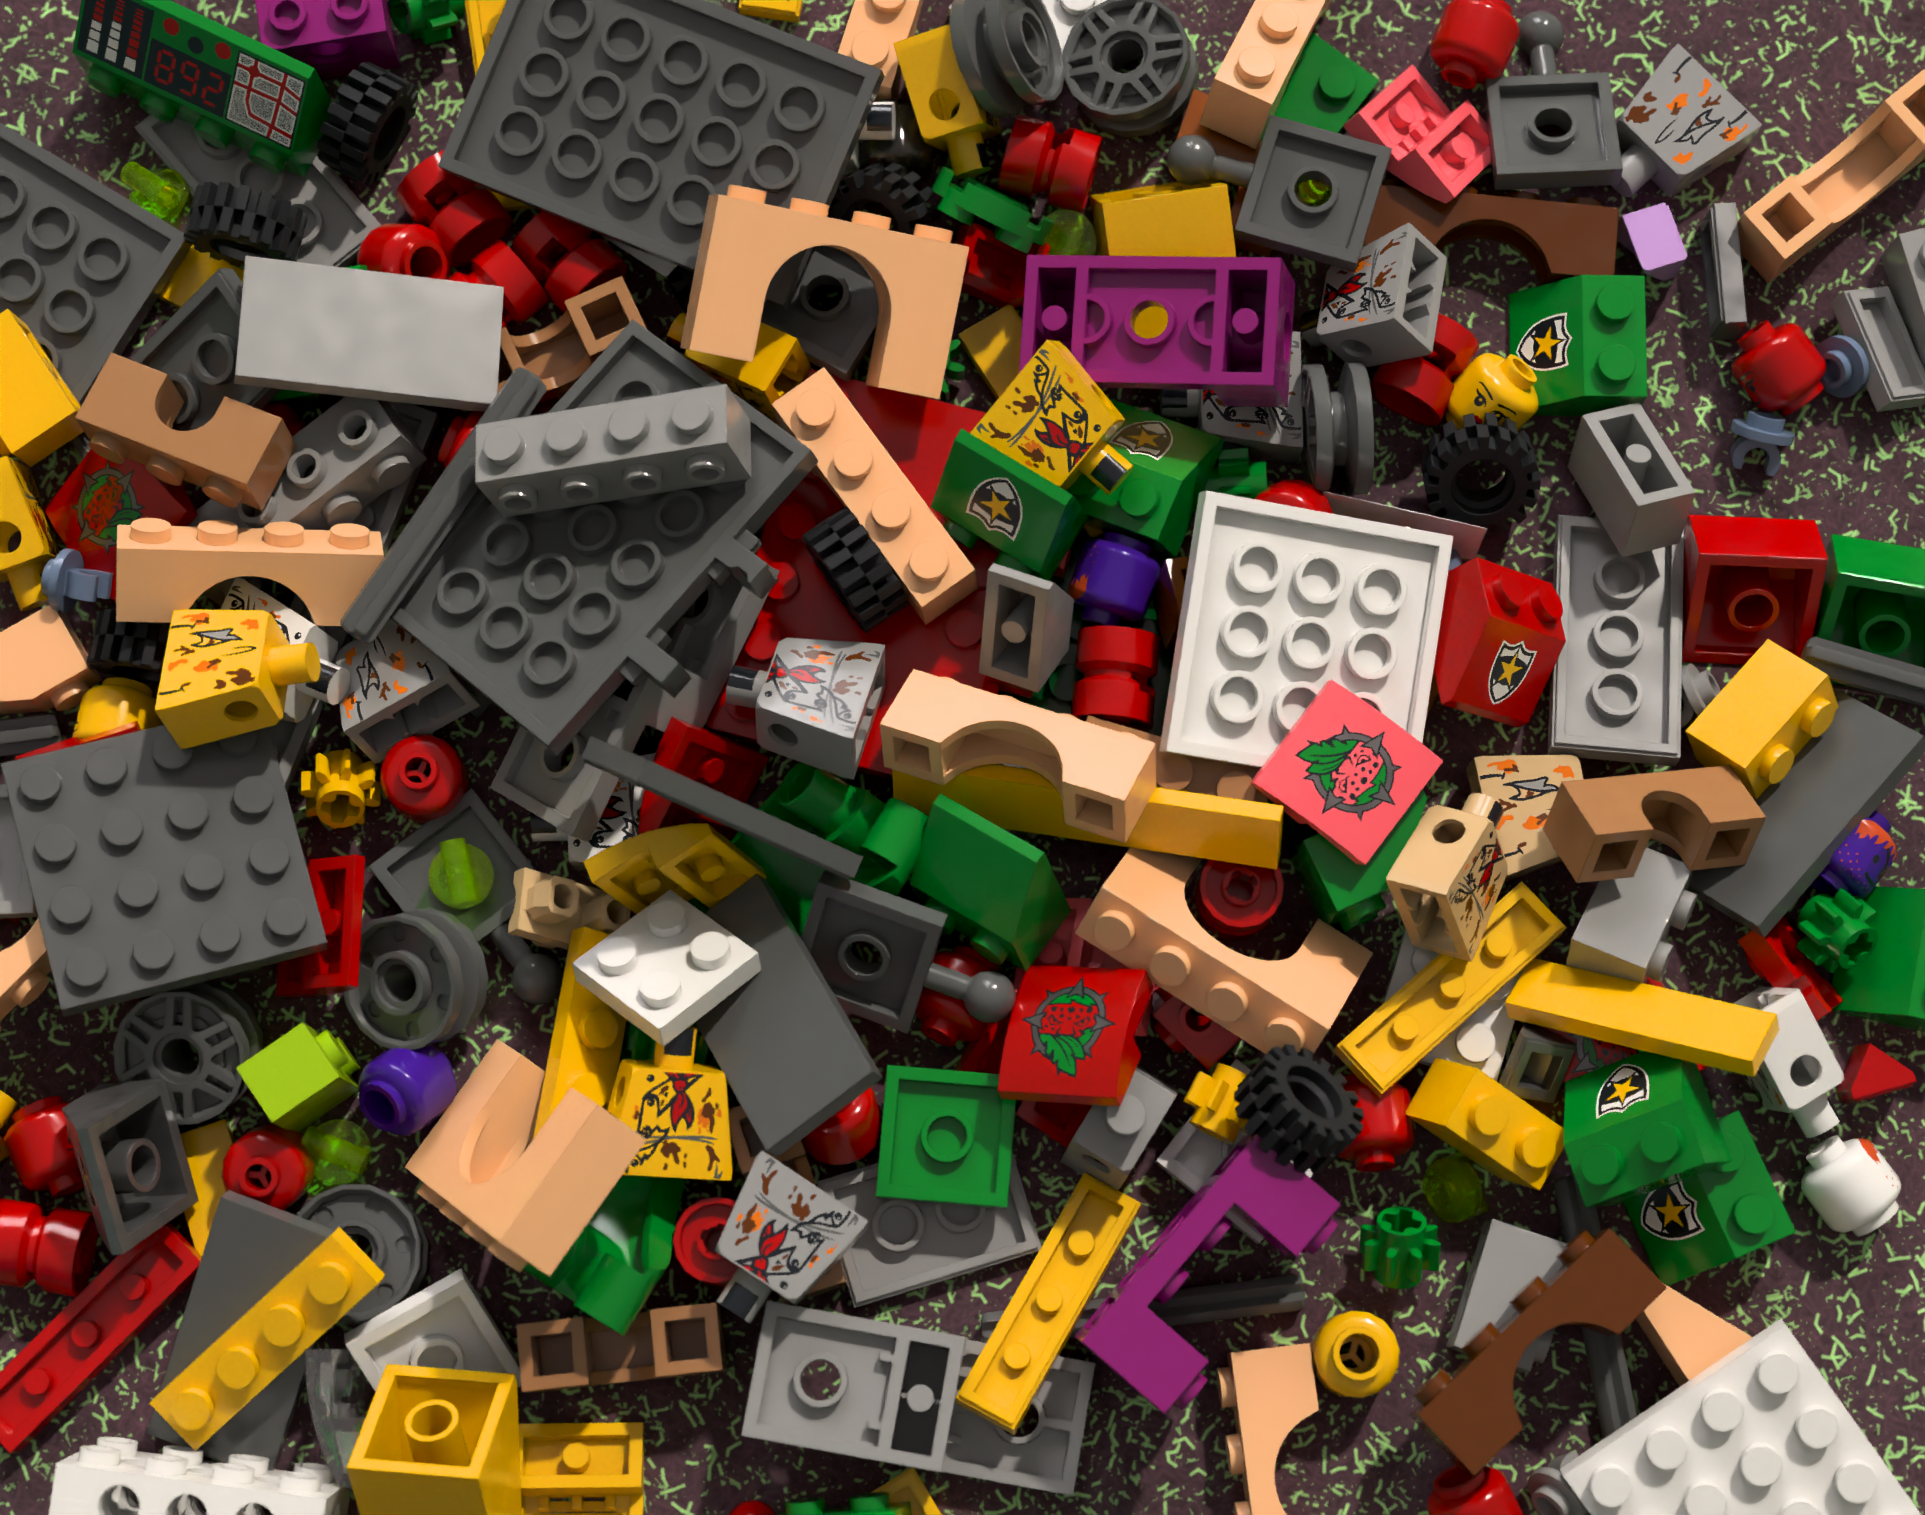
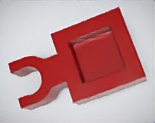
[1738,916,1843,1021]

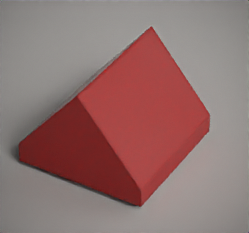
[1836,1043,1917,1104]

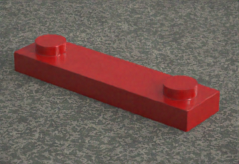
[0,1222,202,1453]

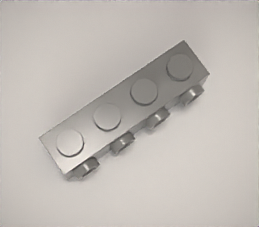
[475,384,751,518]
[189,396,428,606]

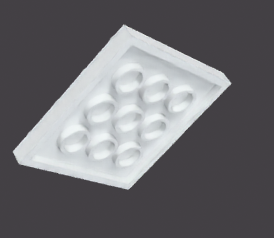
[1159,490,1454,768]
[1560,1319,1921,1515]

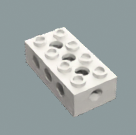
[49,1437,351,1515]

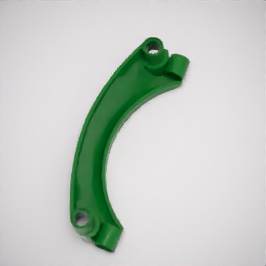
[523,762,929,1337]

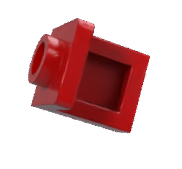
[955,222,1050,308]

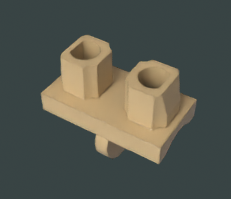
[508,867,631,950]

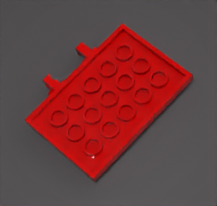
[706,369,1071,780]

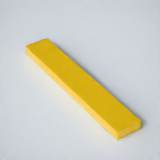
[892,764,1284,869]

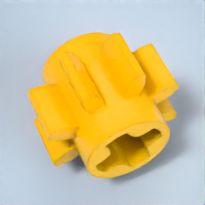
[300,749,381,829]
[1183,1063,1249,1145]

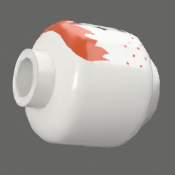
[1801,1135,1901,1236]

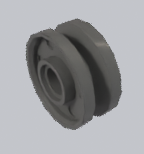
[949,0,1064,118]
[1062,0,1199,138]
[1301,362,1374,495]
[344,908,489,1050]
[113,980,264,1124]
[296,1184,431,1325]

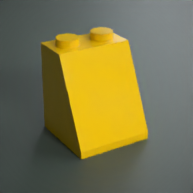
[1089,177,1236,338]
[346,1364,522,1515]

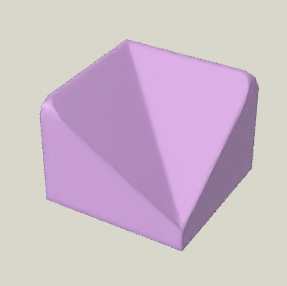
[1617,202,1687,281]

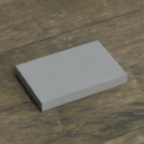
[817,1152,1041,1308]

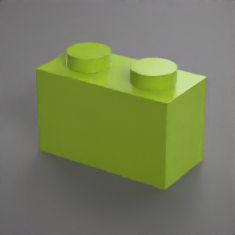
[236,1022,360,1132]

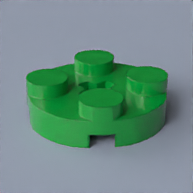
[932,167,1055,254]

